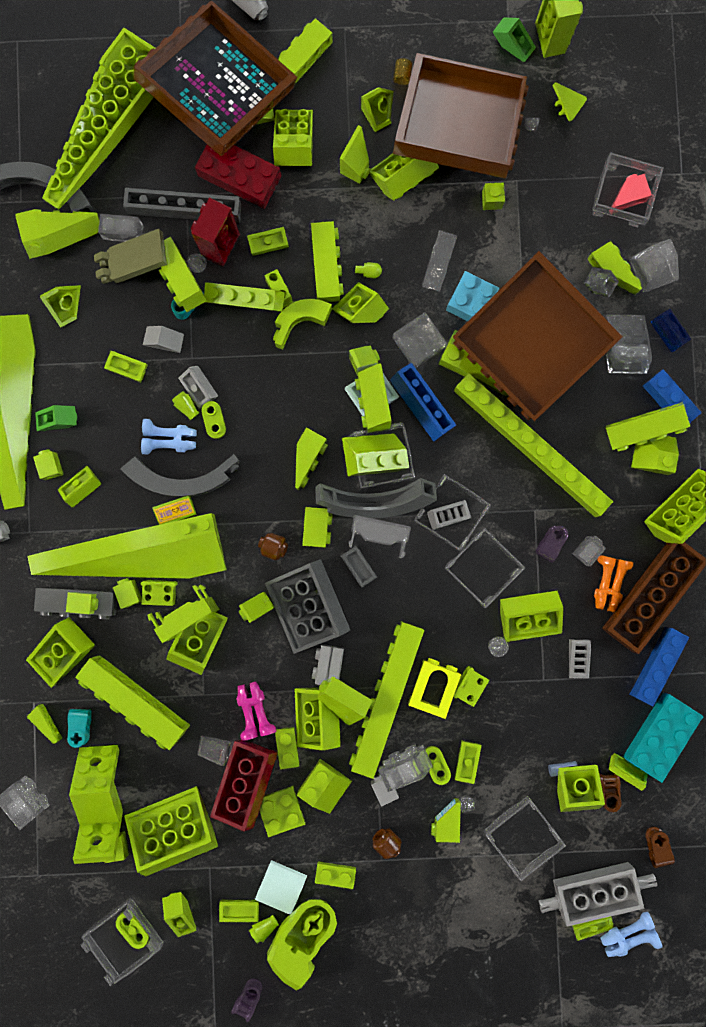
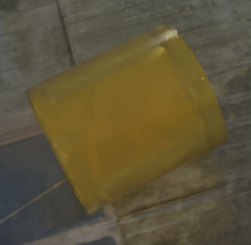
[393,58,412,85]

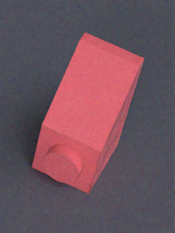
[610,174,652,213]

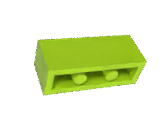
[278,18,333,83]

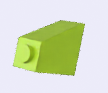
[317,676,372,725]

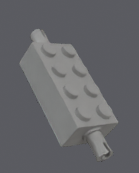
[538,862,657,926]

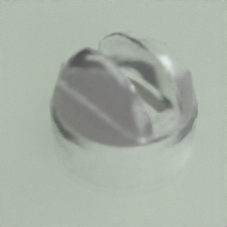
[524,117,540,132]
[460,796,476,813]

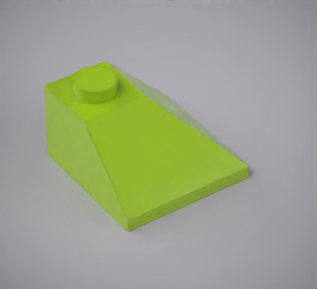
[340,125,370,184]
[332,282,389,323]
[631,436,679,475]

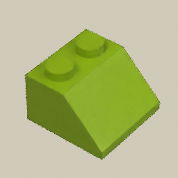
[297,759,352,814]
[557,765,605,812]

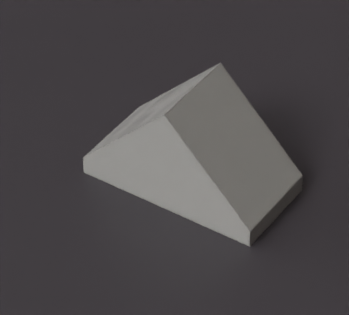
[143,326,184,353]

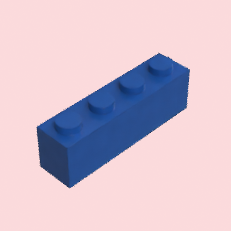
[390,363,456,442]
[629,627,689,706]

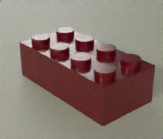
[195,145,281,209]
[191,197,240,267]
[210,740,278,832]

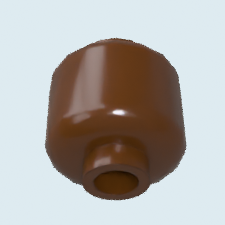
[258,533,288,560]
[373,829,402,859]

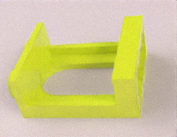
[408,658,461,719]

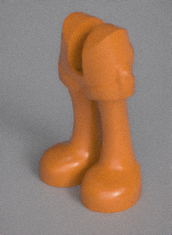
[594,555,634,612]

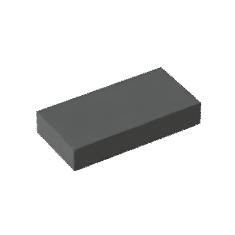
[341,546,377,588]

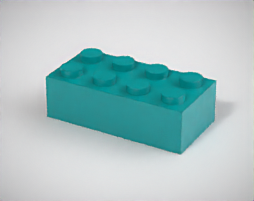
[623,692,703,783]

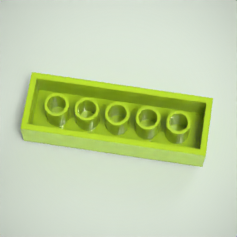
[75,655,190,750]

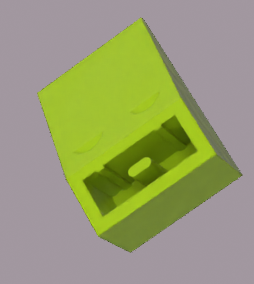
[273,109,313,166]

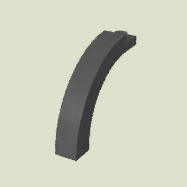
[0,162,95,212]
[120,454,240,497]
[316,478,437,518]

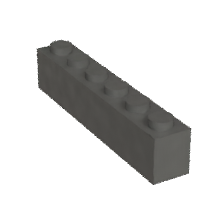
[123,188,242,223]

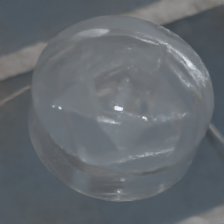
[187,253,207,273]
[488,637,509,657]

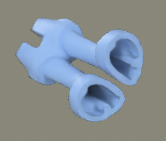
[141,419,197,455]
[600,911,663,957]

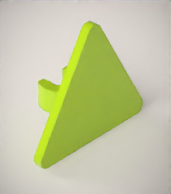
[553,82,587,121]

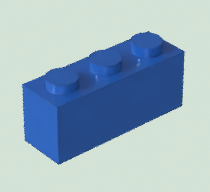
[643,369,702,423]

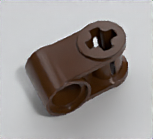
[599,773,621,812]
[645,826,675,868]

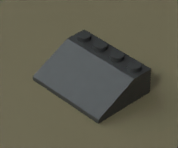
[265,559,350,654]

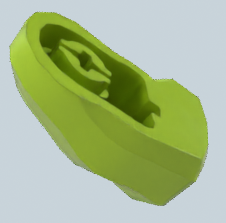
[267,899,337,990]

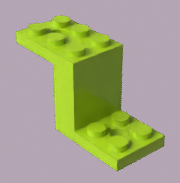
[69,745,123,864]

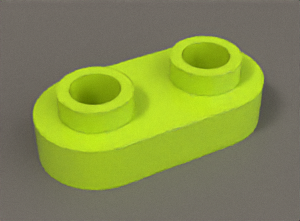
[202,401,226,439]
[423,746,451,785]
[116,911,149,949]

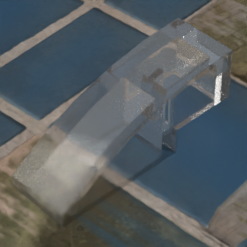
[422,230,457,292]

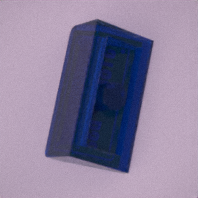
[651,309,691,352]

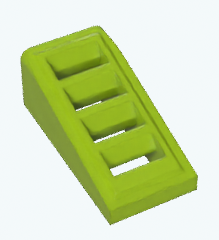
[27,704,62,744]

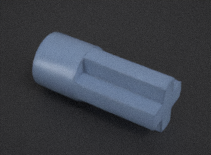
[548,761,577,777]

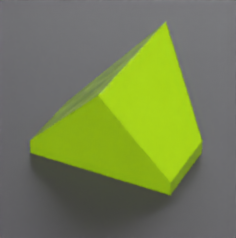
[361,87,394,132]
[40,285,81,327]

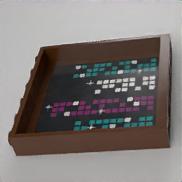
[133,0,297,157]

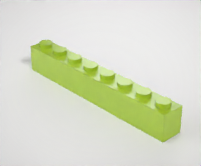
[349,621,424,779]

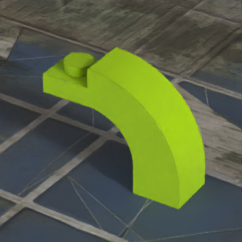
[273,299,332,350]

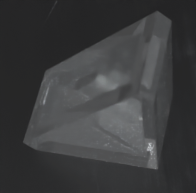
[197,736,231,766]

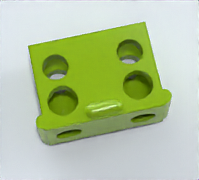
[264,269,293,308]
[141,580,178,606]
[453,666,489,707]

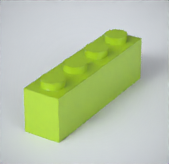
[311,221,344,302]
[159,237,207,312]
[204,282,285,312]
[606,402,690,451]

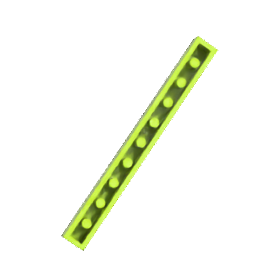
[454,373,613,517]

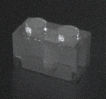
[98,214,143,242]

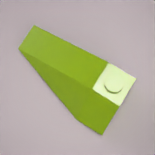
[15,209,103,259]
[439,330,508,396]

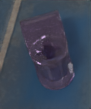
[535,526,568,563]
[231,978,262,1022]

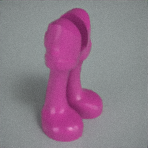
[236,682,277,741]

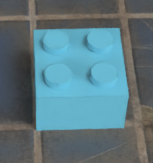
[446,271,499,321]

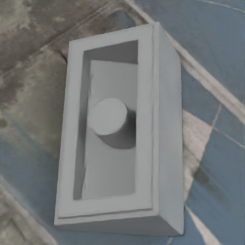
[178,366,218,409]

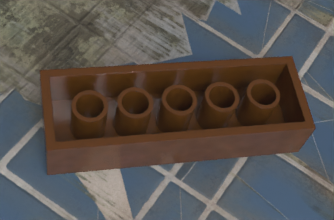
[602,542,706,654]

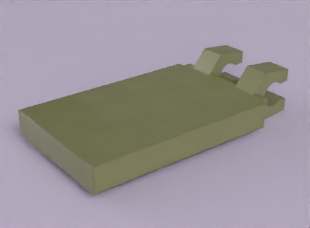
[94,229,167,284]

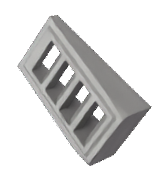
[427,500,471,530]
[569,639,591,678]

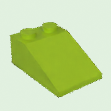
[166,602,228,675]
[26,617,95,688]

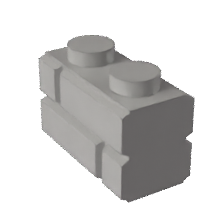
[312,644,344,685]

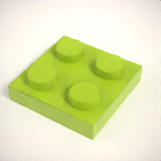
[259,786,306,837]

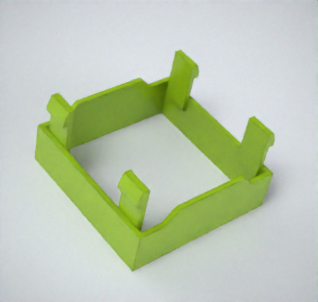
[148,585,220,643]

